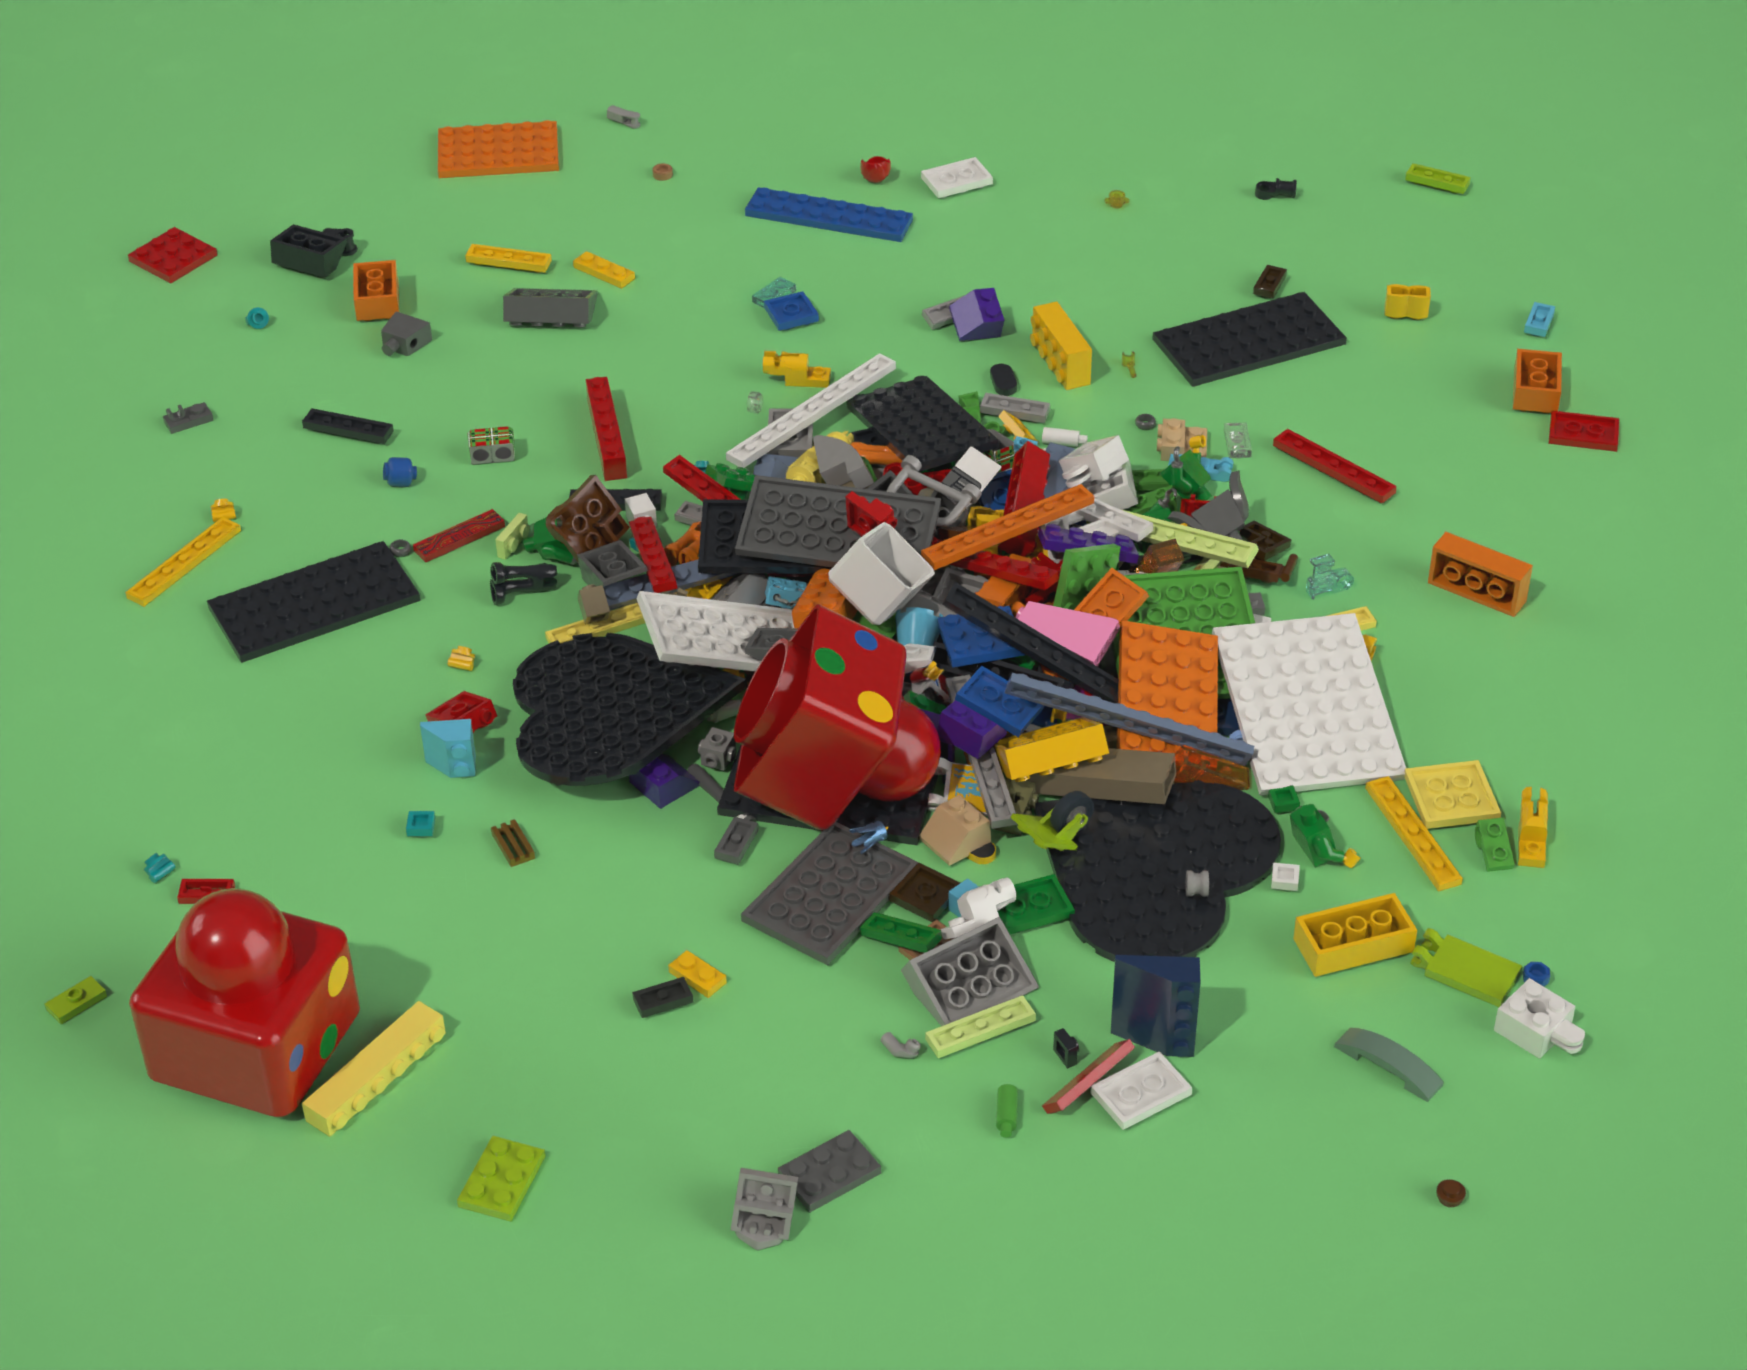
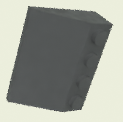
[503,288,598,327]

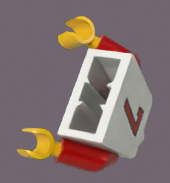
[910,661,951,707]

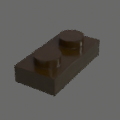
[1253,265,1287,299]

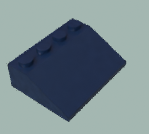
[1111,955,1201,1057]

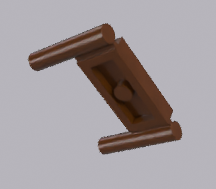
[1220,554,1298,583]

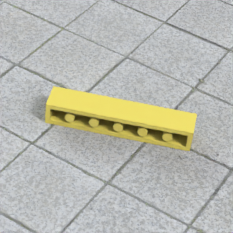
[302,1001,446,1137]

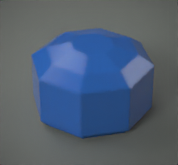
[1523,962,1550,987]

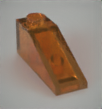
[1173,744,1250,790]

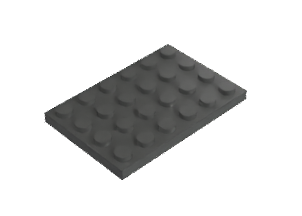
[741,822,918,965]

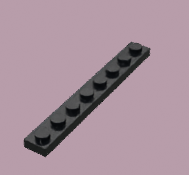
[942,582,1119,703]

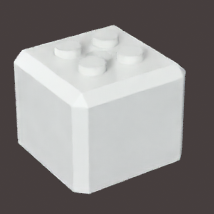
[828,522,935,625]

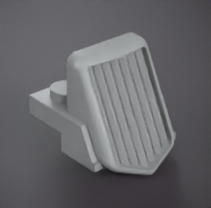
[731,1168,798,1250]

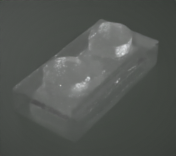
[1224,423,1252,458]

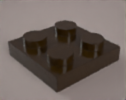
[889,862,960,922]

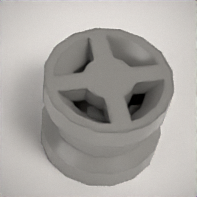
[1186,870,1209,897]

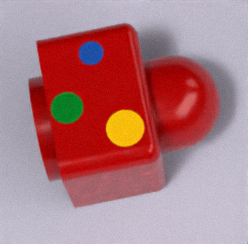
[734,604,941,830]
[129,889,360,1117]

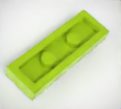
[1405,163,1471,194]

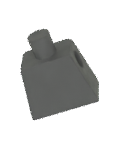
[381,311,432,356]

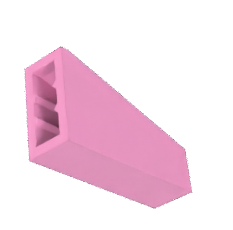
[1016,601,1120,667]

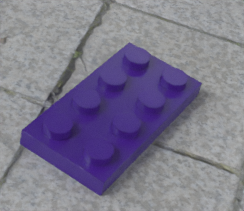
[1038,524,1139,564]

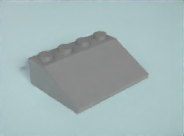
[901,917,1039,1026]

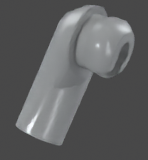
[880,1032,921,1059]

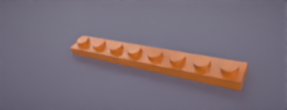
[921,484,1094,570]

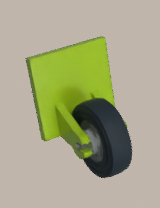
[1010,791,1094,851]

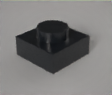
[1053,1028,1079,1069]

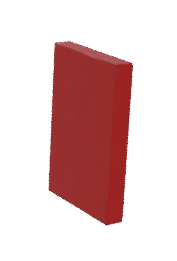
[1548,411,1619,452]

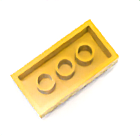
[1030,301,1092,390]
[1293,893,1417,977]

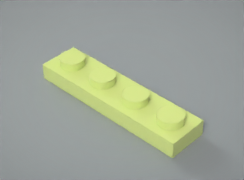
[925,995,1036,1058]

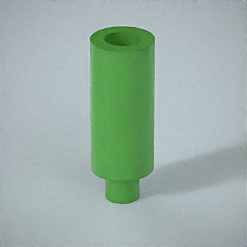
[996,1084,1018,1138]

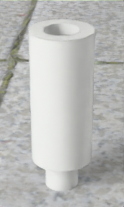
[1042,427,1088,447]

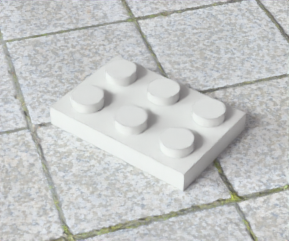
[921,157,993,198]
[1090,1051,1192,1130]

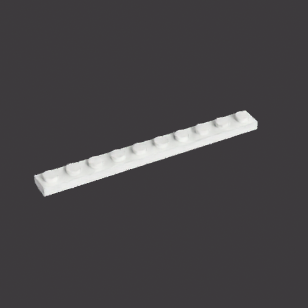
[726,353,896,468]

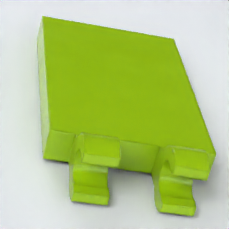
[1410,928,1522,1007]

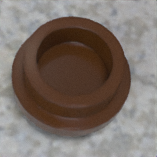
[1436,1179,1466,1207]

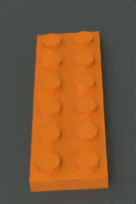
[1035,568,1149,682]

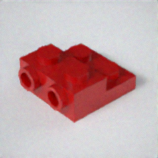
[845,491,898,537]
[425,691,497,733]

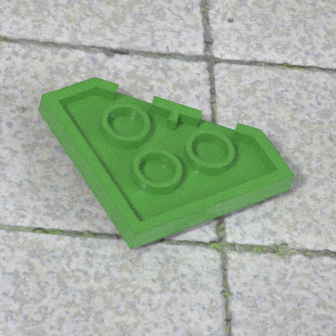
[1053,544,1121,610]

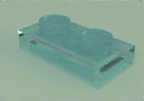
[752,277,796,308]

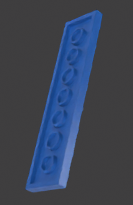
[745,187,913,242]

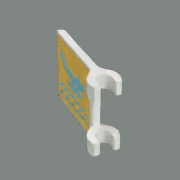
[927,757,987,816]

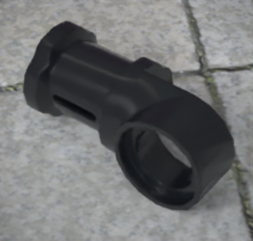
[1255,178,1297,200]

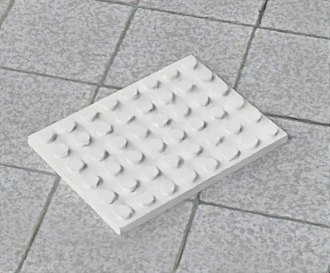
[1212,613,1406,796]

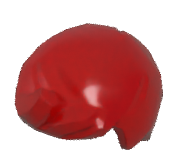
[860,156,891,183]

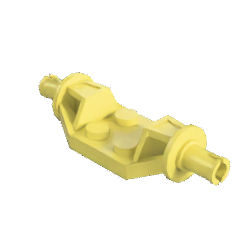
[786,431,854,484]

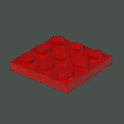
[128,227,217,284]

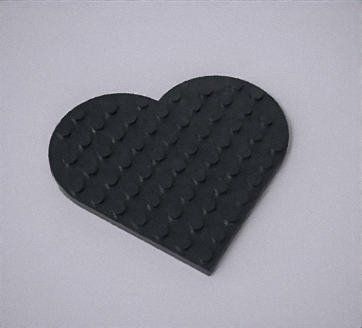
[513,633,747,786]
[1034,780,1281,962]

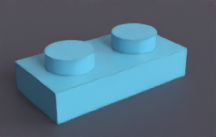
[1524,302,1556,337]

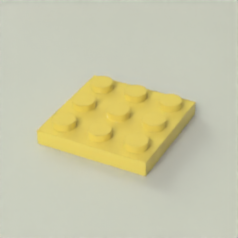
[1404,760,1501,829]

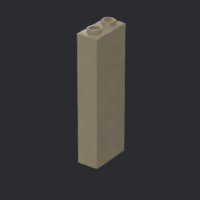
[1026,748,1177,804]

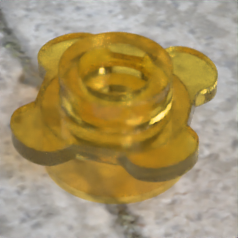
[1105,190,1129,208]

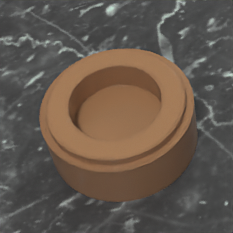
[652,163,673,181]

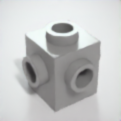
[698,727,736,771]

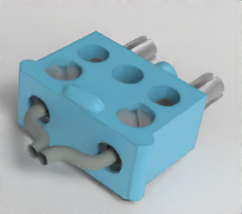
[765,576,807,609]

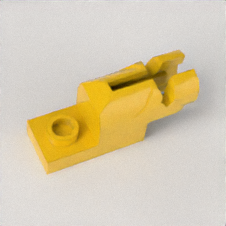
[763,351,831,388]
[1518,787,1548,868]

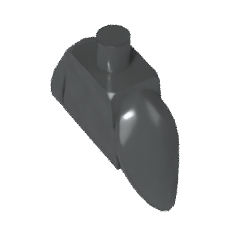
[1167,470,1249,541]

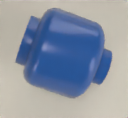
[383,457,417,487]

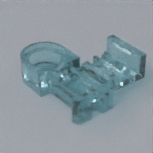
[1306,554,1354,600]

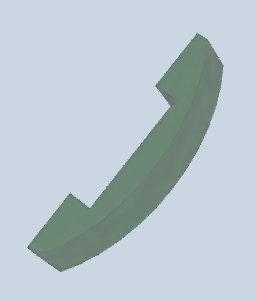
[1334,1027,1444,1102]

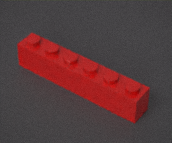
[585,377,627,481]
[997,441,1050,557]

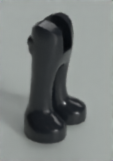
[490,562,558,605]

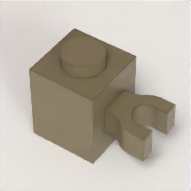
[578,584,610,625]

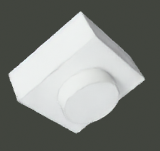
[1271,863,1300,891]

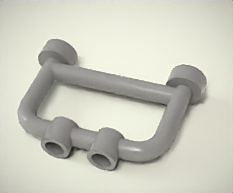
[886,455,982,527]

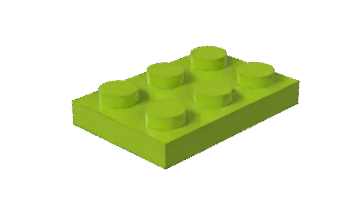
[457,1135,546,1222]

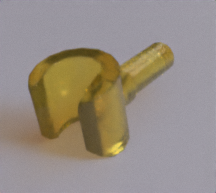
[1122,351,1136,378]

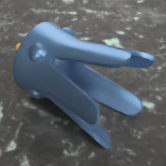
[849,821,888,854]

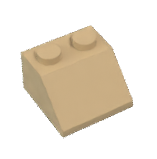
[919,795,991,866]

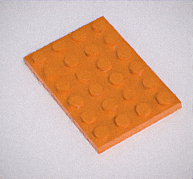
[438,120,559,178]
[1117,620,1218,771]

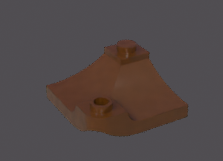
[546,475,630,563]

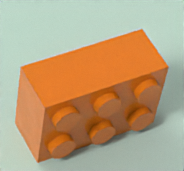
[353,260,399,321]
[1513,349,1562,413]

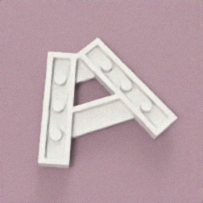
[1045,499,1154,564]

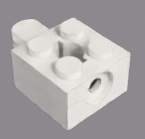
[1059,435,1129,488]
[1494,978,1585,1059]

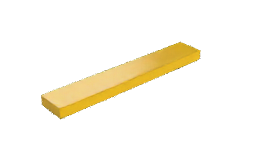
[125,517,241,607]
[1365,776,1463,892]

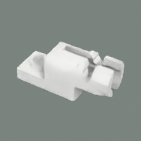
[940,878,1016,939]

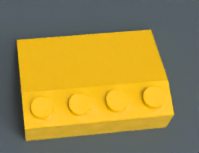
[994,717,1109,782]

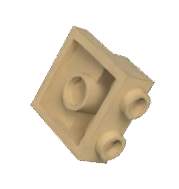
[1157,418,1207,461]

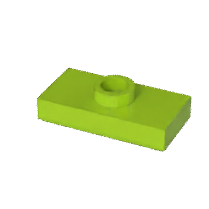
[44,976,107,1024]

